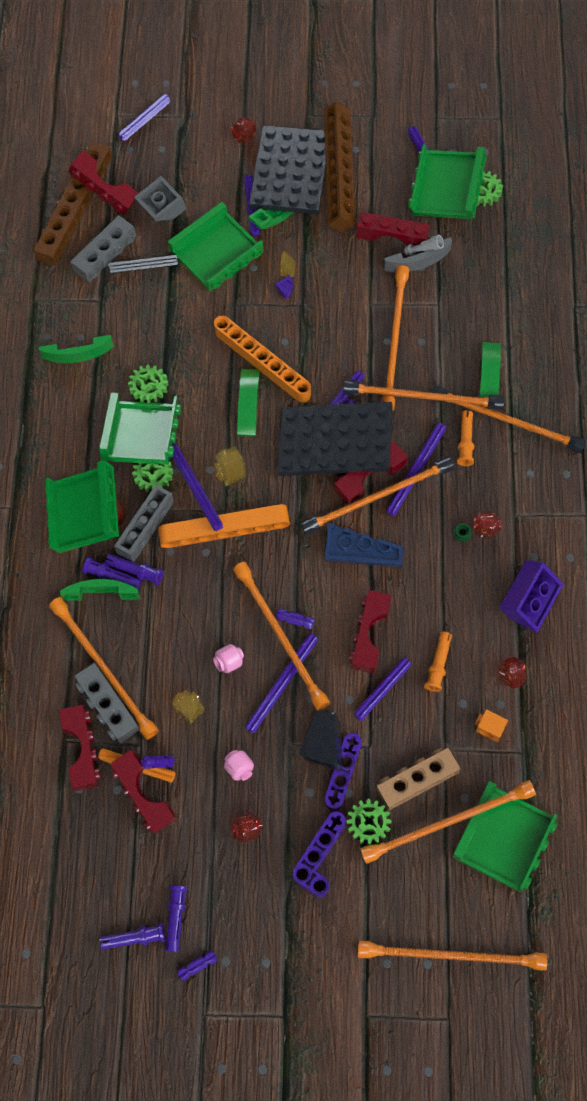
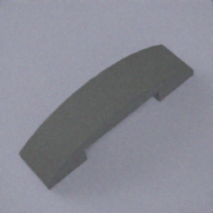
[384,237,452,272]

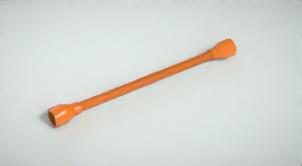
[381,265,409,411]
[233,562,330,710]
[49,597,159,740]
[360,780,536,864]
[358,940,547,971]

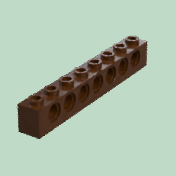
[324,101,355,233]
[33,141,113,266]

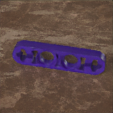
[325,733,362,810]

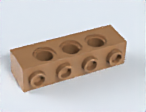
[376,748,460,811]

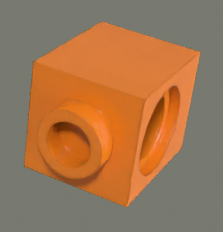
[475,709,508,743]

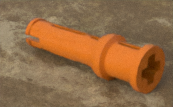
[457,410,475,466]
[424,632,452,692]

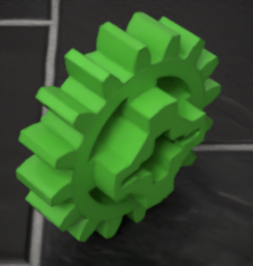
[477,171,503,207]
[128,364,169,403]
[132,462,174,493]
[347,799,391,845]

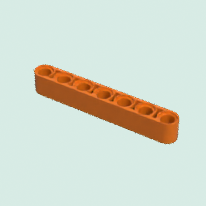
[214,316,311,403]
[158,504,290,548]

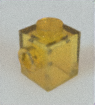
[172,690,204,724]

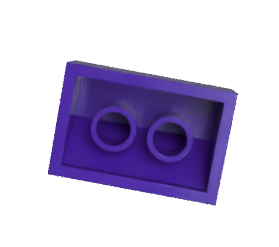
[500,560,564,632]

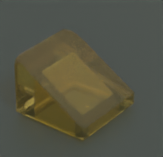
[280,251,296,277]

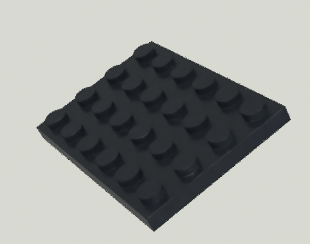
[249,126,326,215]
[277,402,393,476]

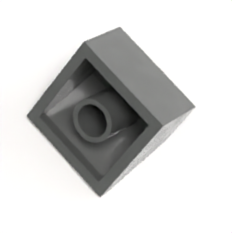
[134,176,187,221]

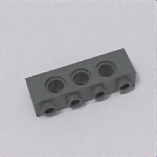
[70,215,136,283]
[114,485,174,562]
[75,663,140,744]

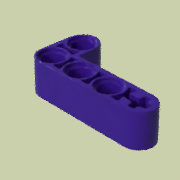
[293,812,346,898]

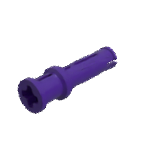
[105,553,164,586]
[82,557,141,589]
[165,885,188,952]
[100,923,166,950]

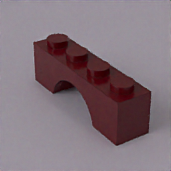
[68,150,139,216]
[357,212,430,246]
[334,441,408,505]
[349,590,392,674]
[59,705,101,792]
[110,750,178,833]

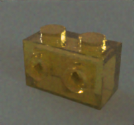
[214,446,246,486]

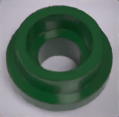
[453,523,472,542]

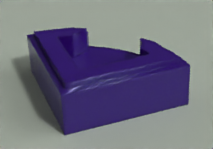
[275,275,293,299]

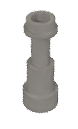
[405,235,444,257]

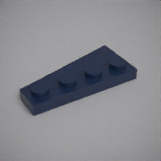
[325,523,403,567]

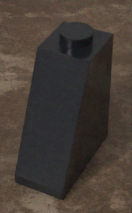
[299,710,342,772]

